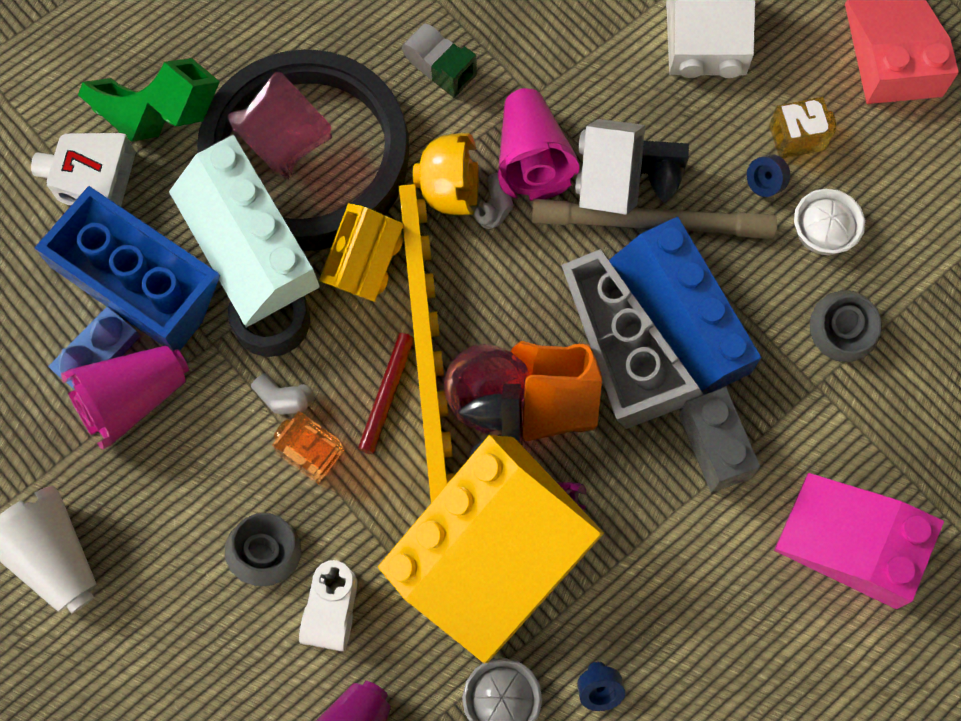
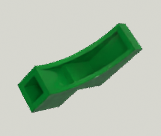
[78,58,220,142]

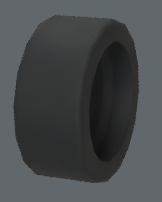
[228,296,311,357]

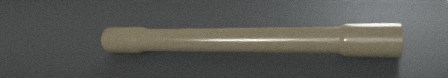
[532,199,777,239]

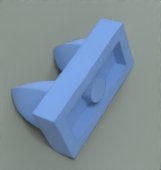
[48,306,141,390]

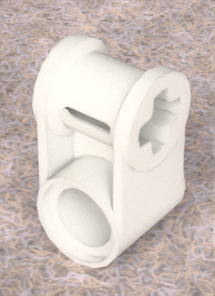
[299,560,358,652]

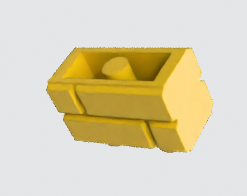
[319,203,404,302]

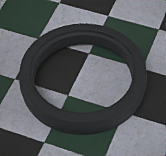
[197,49,409,251]

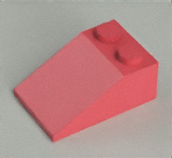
[845,0,959,104]

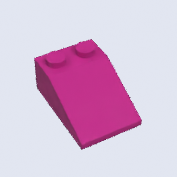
[774,473,944,609]

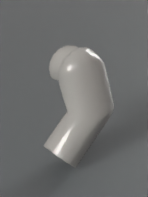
[475,173,513,229]
[251,373,315,415]

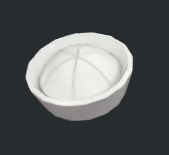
[794,189,865,256]

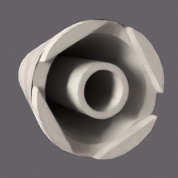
[0,486,97,614]

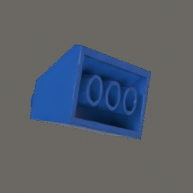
[35,186,220,351]
[609,217,762,395]

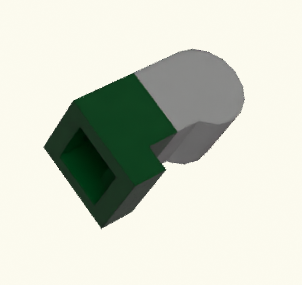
[402,23,477,98]

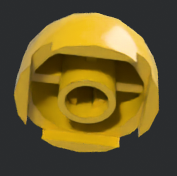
[413,133,479,215]

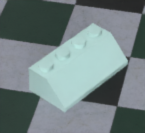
[169,135,320,328]

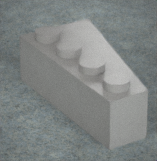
[561,249,703,429]

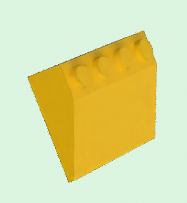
[378,435,604,664]

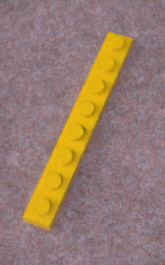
[399,184,455,503]

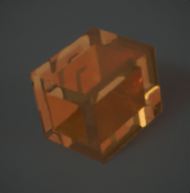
[272,411,344,485]

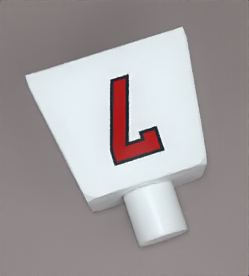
[31,133,136,207]

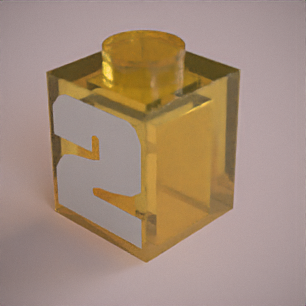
[769,97,836,159]

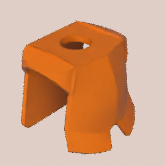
[508,341,602,441]

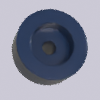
[747,154,791,197]
[577,662,625,711]

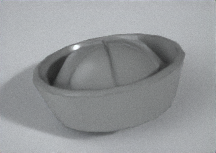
[462,658,542,721]

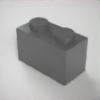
[679,387,760,493]

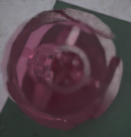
[444,343,530,433]

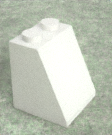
[666,0,755,78]

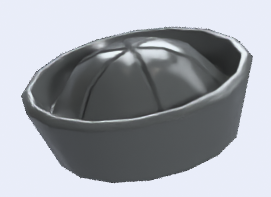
[810,290,882,362]
[225,513,301,586]

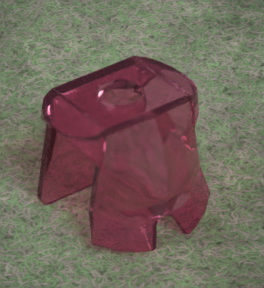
[228,72,333,180]

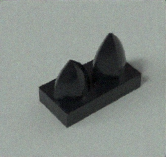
[640,141,689,203]
[459,384,523,456]

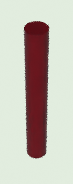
[358,333,414,454]

